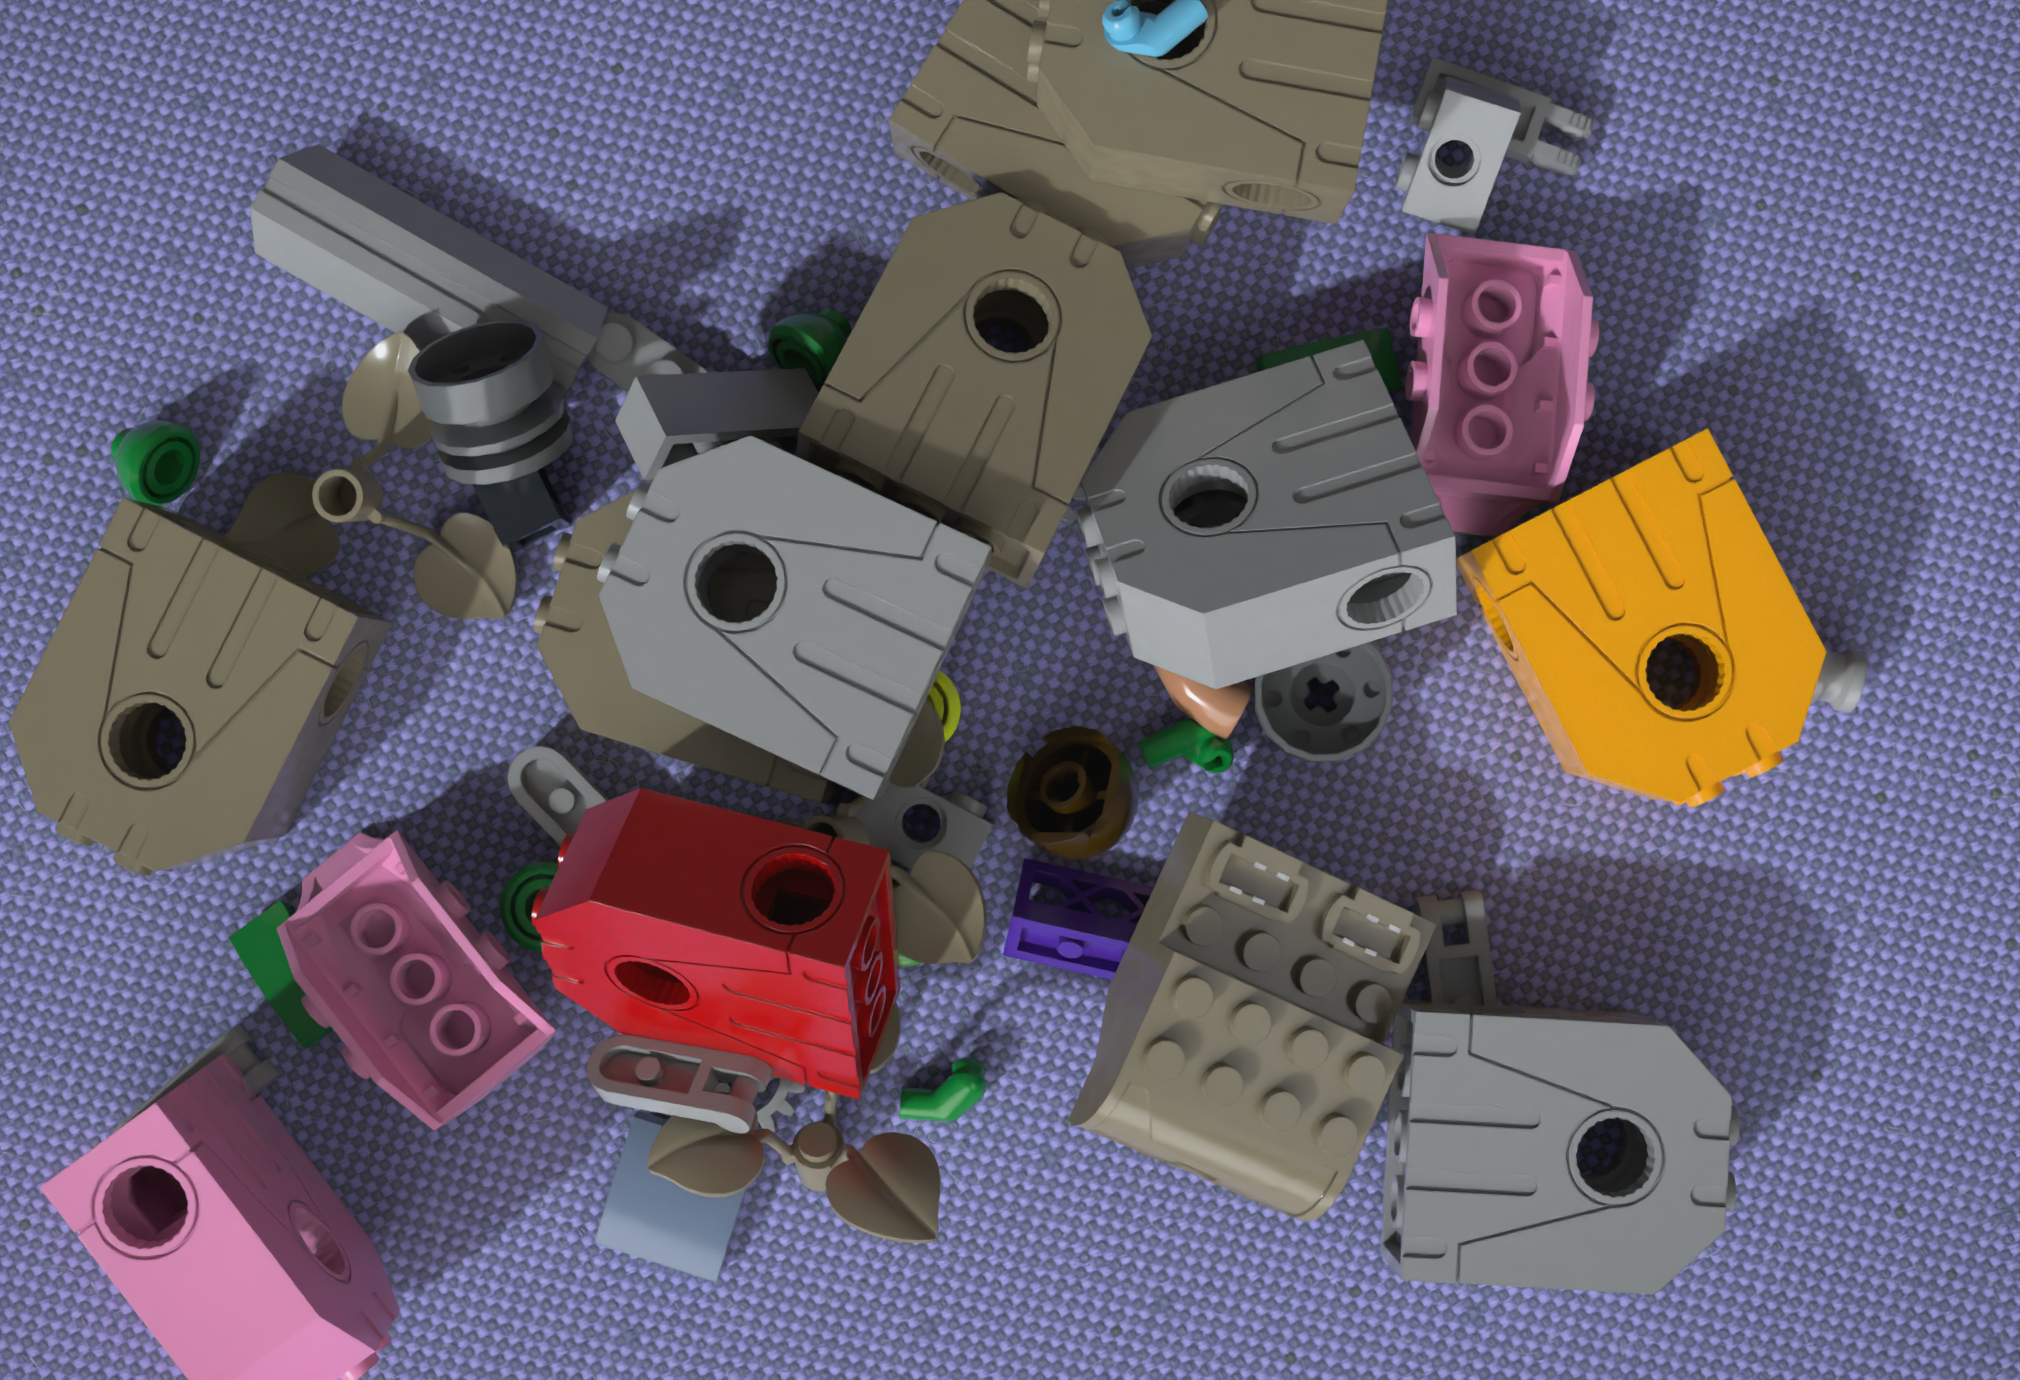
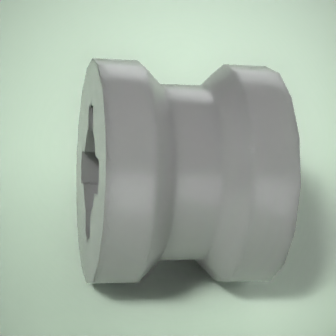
[1810,642,1867,713]

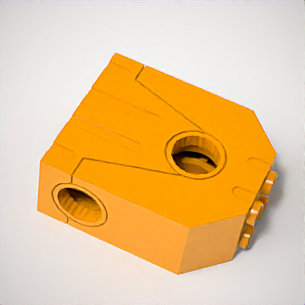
[1456,428,1827,808]

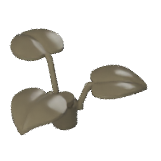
[224,332,518,620]
[779,698,987,964]
[647,1001,941,1243]

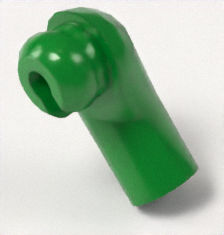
[1137,718,1234,774]
[899,1057,988,1122]

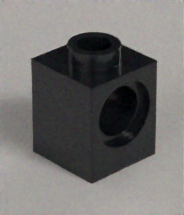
[473,467,571,552]

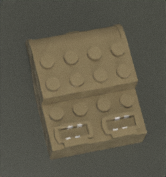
[1068,811,1437,1222]

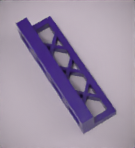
[1003,858,1154,980]

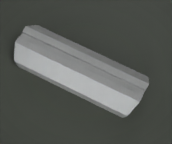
[250,144,608,395]

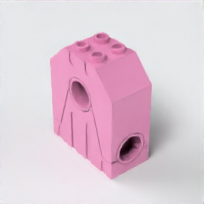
[39,1052,401,1380]

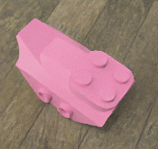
[1405,232,1599,537]
[277,830,556,1131]

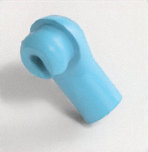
[1102,0,1208,57]

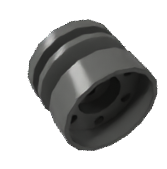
[408,320,575,485]
[1254,642,1393,762]

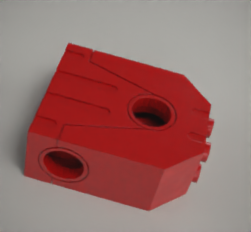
[532,788,901,1100]

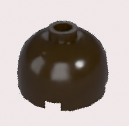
[1006,726,1138,860]

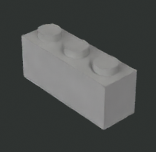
[615,368,819,480]

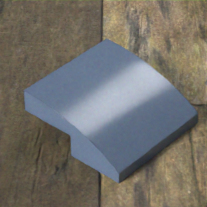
[594,1110,748,1282]

